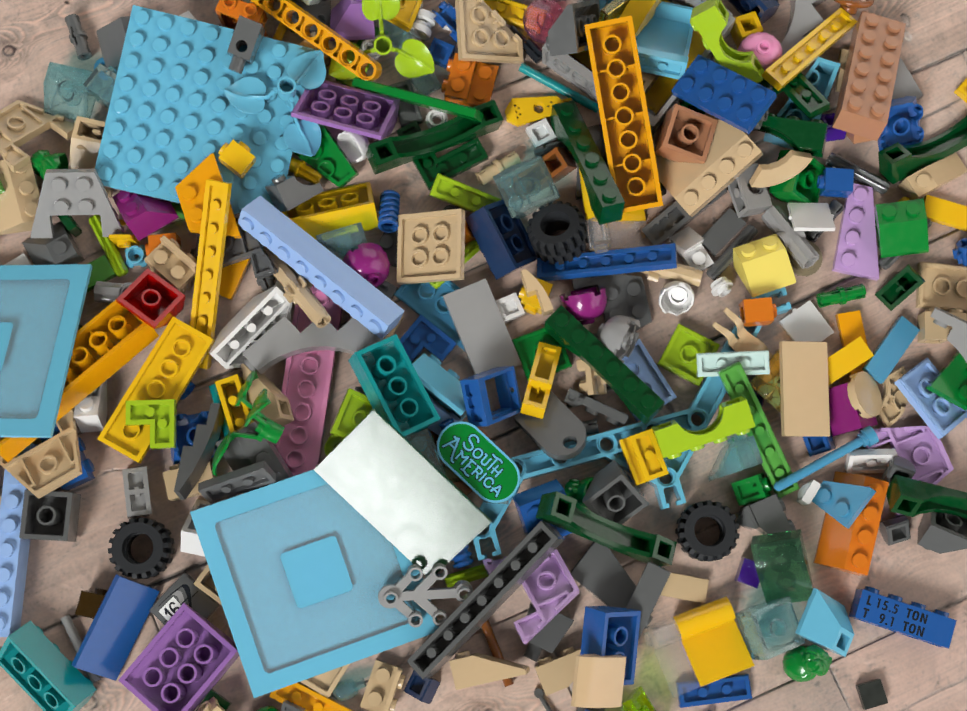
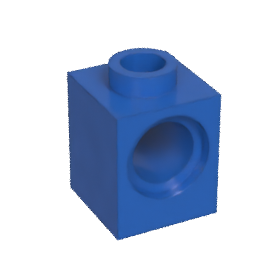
[817,167,854,198]

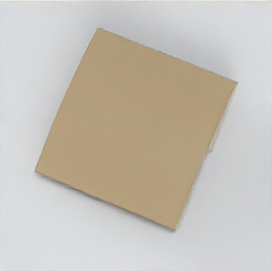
[571,654,626,708]

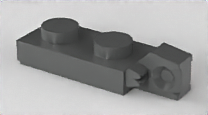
[564,388,628,426]

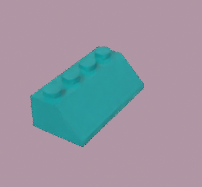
[348,334,441,438]
[0,620,97,711]

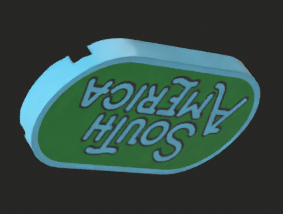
[437,421,521,503]

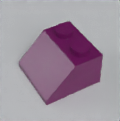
[112,190,179,241]

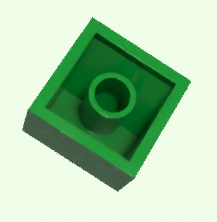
[769,150,826,203]
[875,199,929,258]

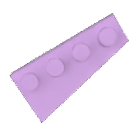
[832,183,879,281]

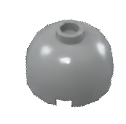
[597,315,640,363]

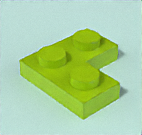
[125,399,176,449]

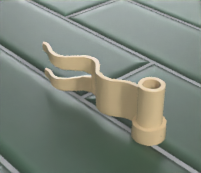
[712,307,780,384]

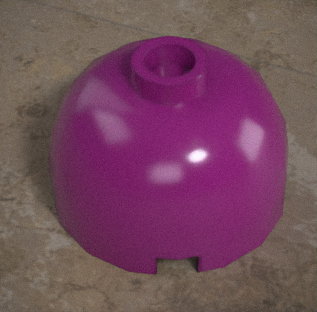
[343,243,390,287]
[559,287,607,325]

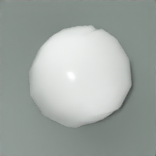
[337,131,369,164]
[658,280,695,316]

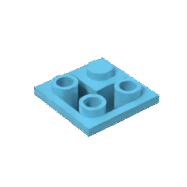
[795,588,855,657]

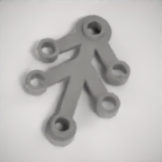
[378,563,473,627]

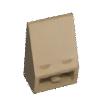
[68,116,114,198]

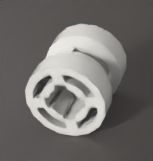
[409,9,437,40]

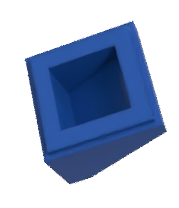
[803,433,836,457]

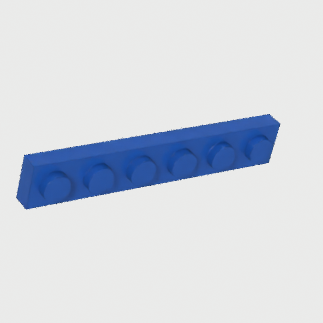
[537,243,677,282]

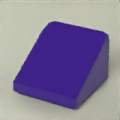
[820,113,846,142]
[734,557,765,588]

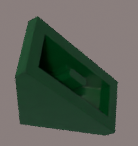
[875,264,925,311]

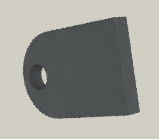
[514,391,587,460]

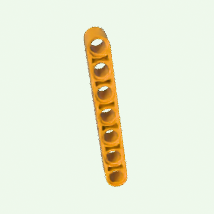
[250,0,382,80]

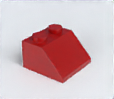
[116,268,185,329]

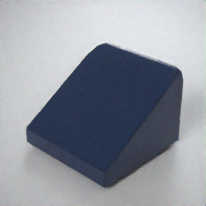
[404,670,440,704]

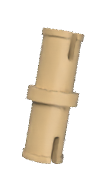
[475,151,521,186]

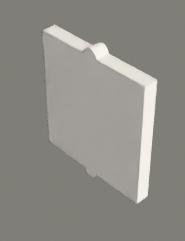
[787,203,835,231]
[779,300,834,342]

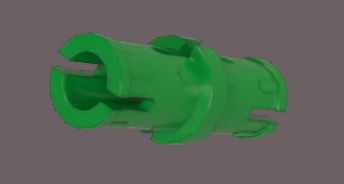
[816,284,866,308]

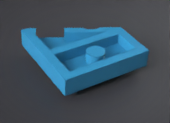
[812,480,876,529]

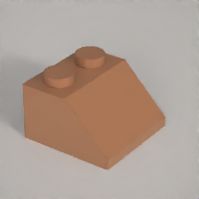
[654,103,718,164]

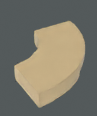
[749,150,813,188]
[877,366,907,428]

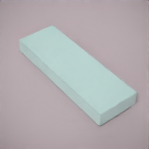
[696,350,770,377]

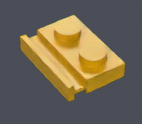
[619,429,669,486]

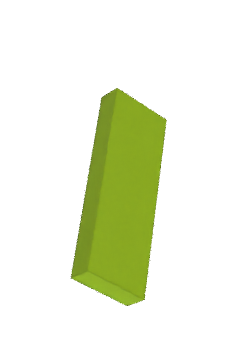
[429,173,501,213]

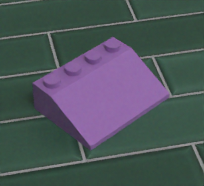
[291,80,400,140]
[118,603,239,711]

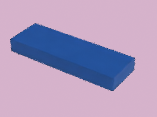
[676,674,752,708]

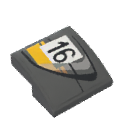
[149,572,219,625]

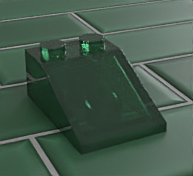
[751,529,814,606]

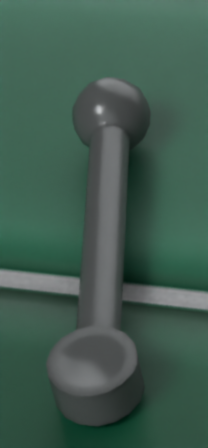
[534,688,552,711]

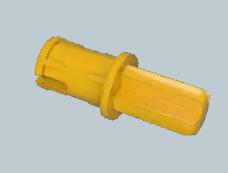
[289,157,322,183]

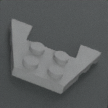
[31,169,125,239]

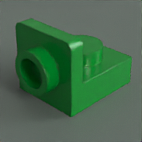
[731,473,772,506]

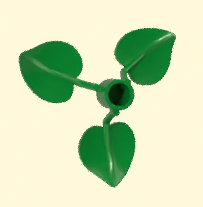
[212,370,285,477]

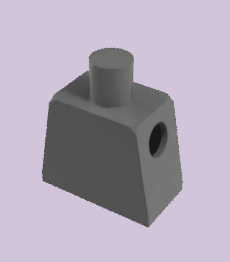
[227,16,265,74]
[523,602,574,662]

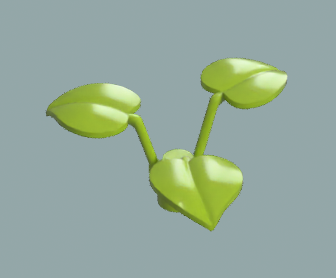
[329,0,435,80]

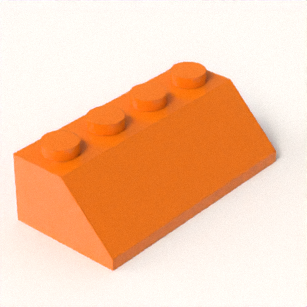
[813,471,889,576]

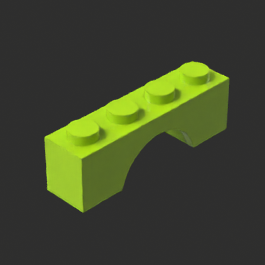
[690,0,764,83]
[651,396,756,459]

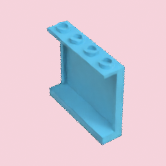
[603,0,693,80]

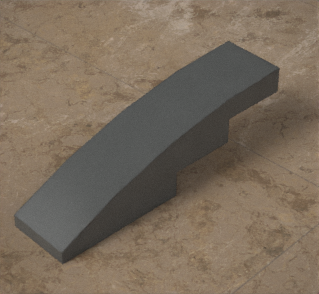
[641,189,727,245]
[174,403,225,500]

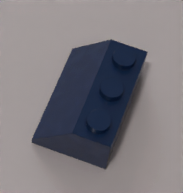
[465,197,540,280]

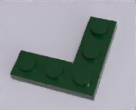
[758,73,830,119]
[396,120,488,190]

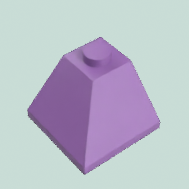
[330,0,375,41]

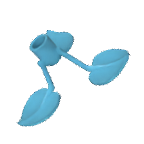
[224,50,326,157]

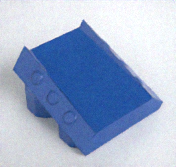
[877,96,924,151]
[170,411,221,465]

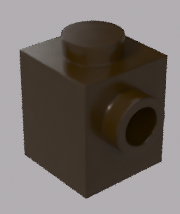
[75,588,108,619]

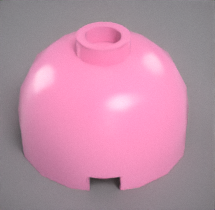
[737,32,783,71]

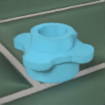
[125,245,148,268]

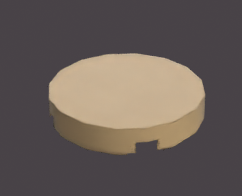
[847,371,882,419]

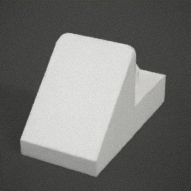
[669,226,714,271]

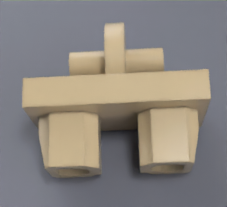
[576,358,607,395]

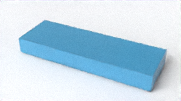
[862,316,920,384]

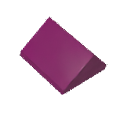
[829,382,878,437]

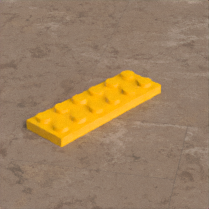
[97,316,215,463]

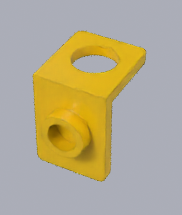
[109,219,139,248]

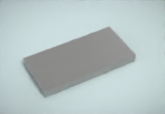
[442,278,521,375]

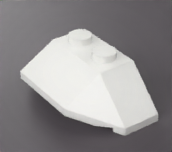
[209,285,292,369]

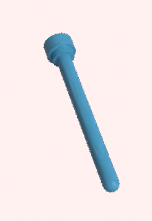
[774,426,879,491]

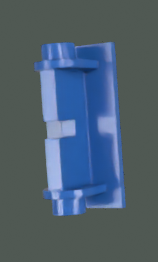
[432,1,457,42]

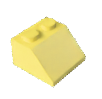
[733,234,796,298]

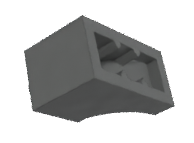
[265,174,324,212]

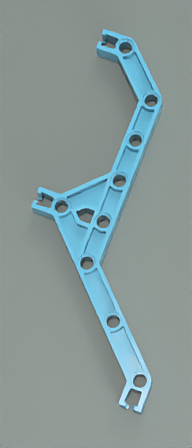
[473,287,792,560]

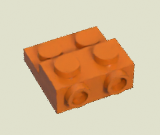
[215,0,268,37]
[441,53,499,107]

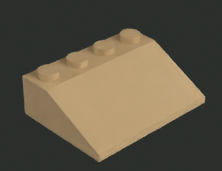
[656,113,763,217]

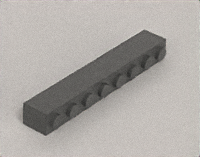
[407,521,565,679]

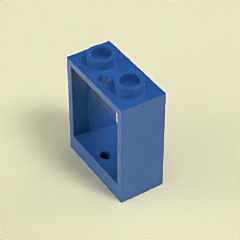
[460,366,522,427]

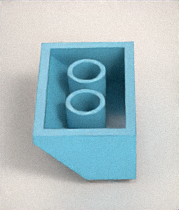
[412,353,467,420]

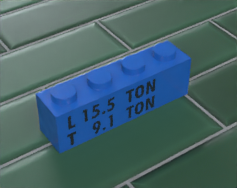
[848,586,957,649]

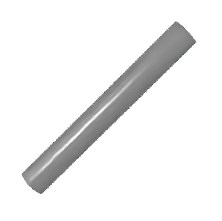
[61,614,101,683]

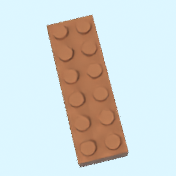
[832,11,906,141]

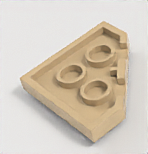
[455,0,524,64]

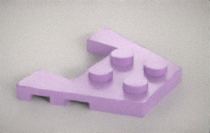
[858,426,954,517]
[483,549,579,645]

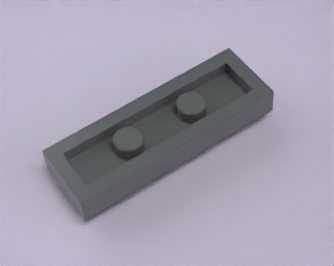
[198,461,276,504]

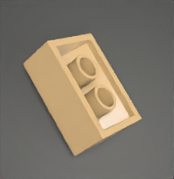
[0,159,40,235]

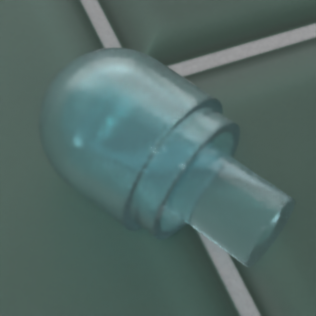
[333,677,366,701]

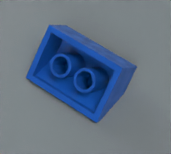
[580,606,641,685]

